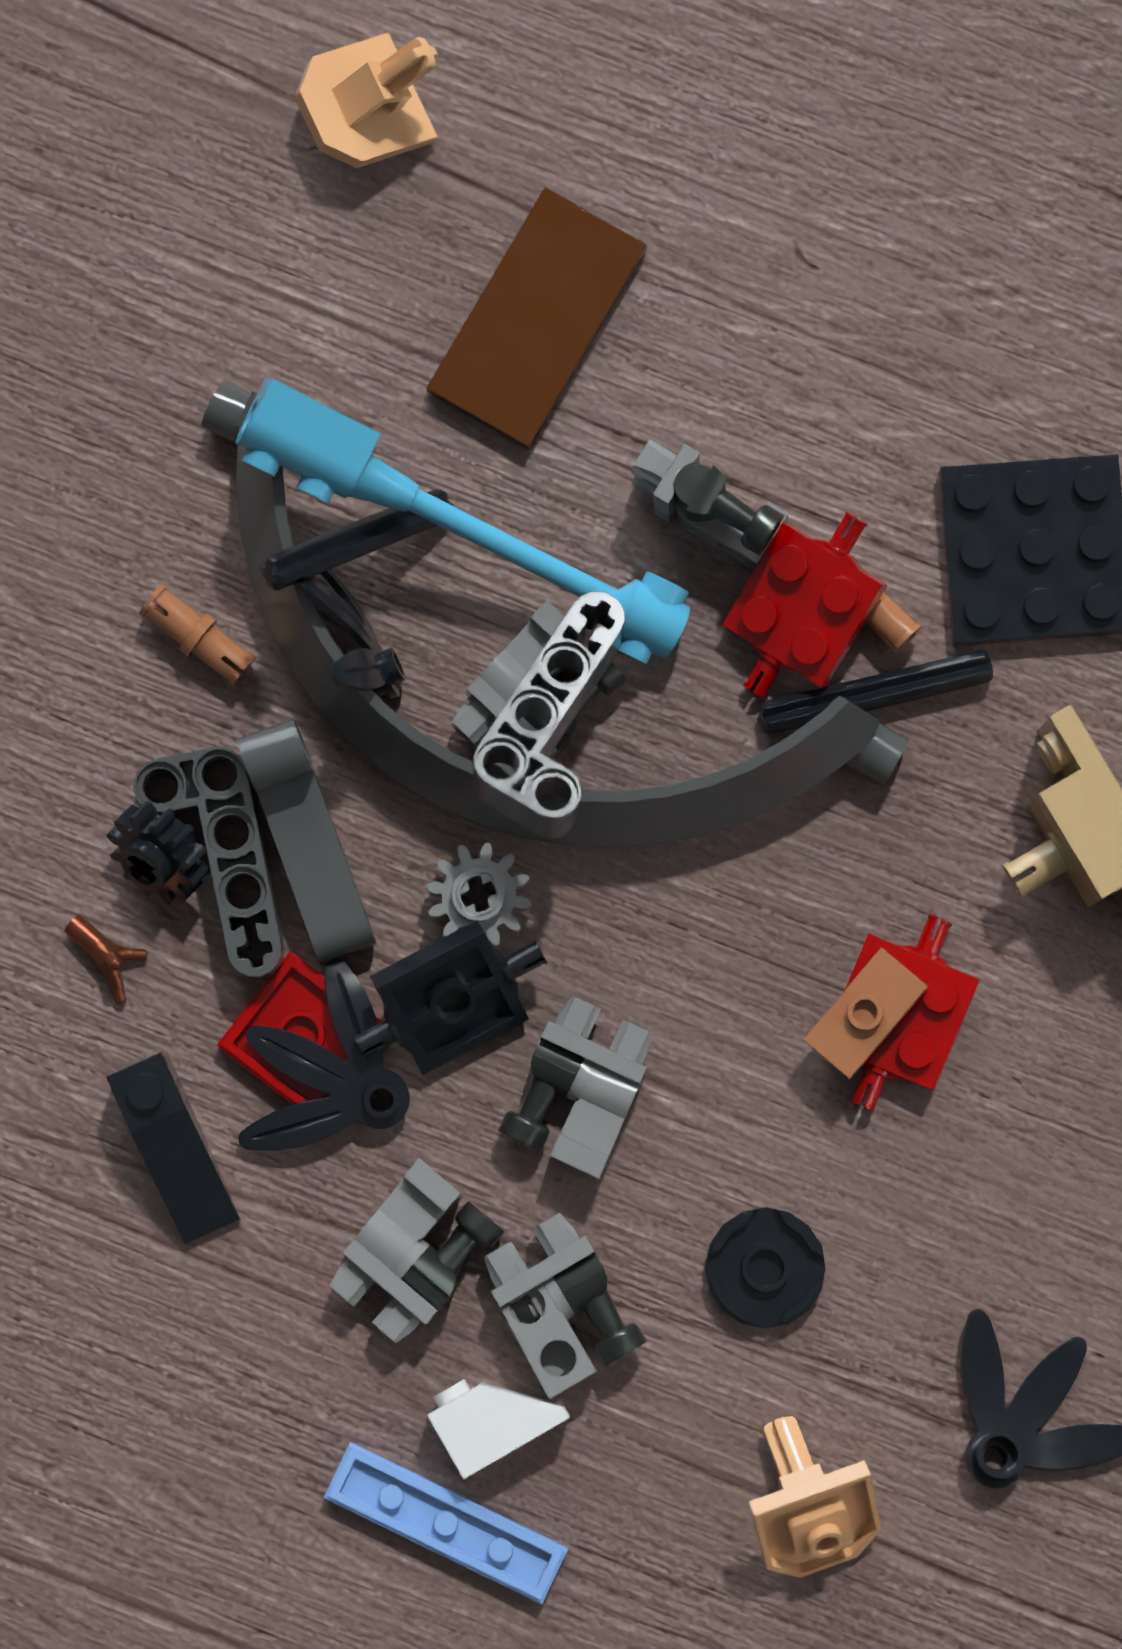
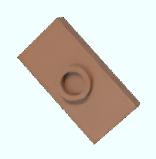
[803,947,928,1080]

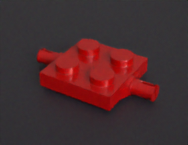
[722,511,887,698]
[844,914,980,1112]

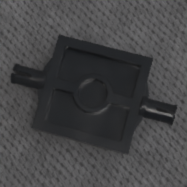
[354,920,547,1075]

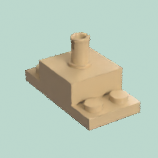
[1002,704,1122,908]

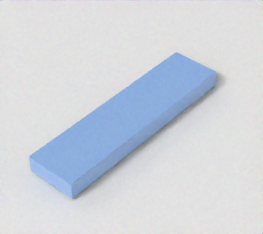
[323,1442,569,1604]

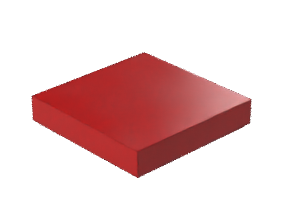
[217,950,382,1104]

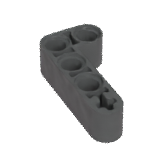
[472,592,625,838]
[236,719,377,964]
[133,747,285,980]

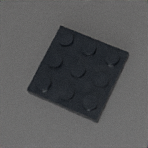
[939,454,1122,646]

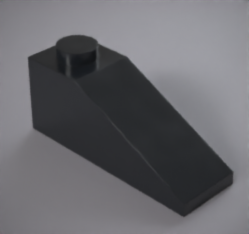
[106,1052,241,1244]

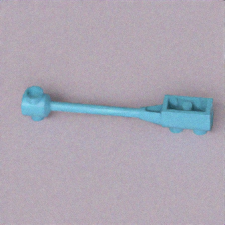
[236,378,690,665]

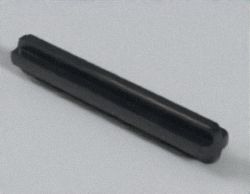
[260,489,453,591]
[760,650,994,734]

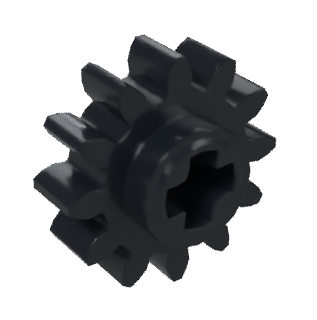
[107,801,210,904]

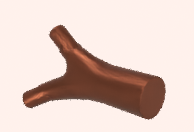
[64,914,148,1004]

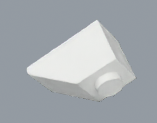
[427,1379,570,1479]

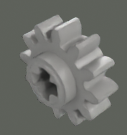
[426,843,532,948]

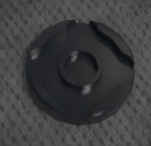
[705,1207,826,1328]

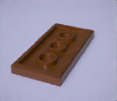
[426,187,647,450]

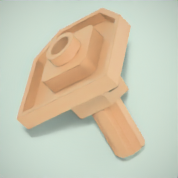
[295,33,438,168]
[749,1416,882,1578]

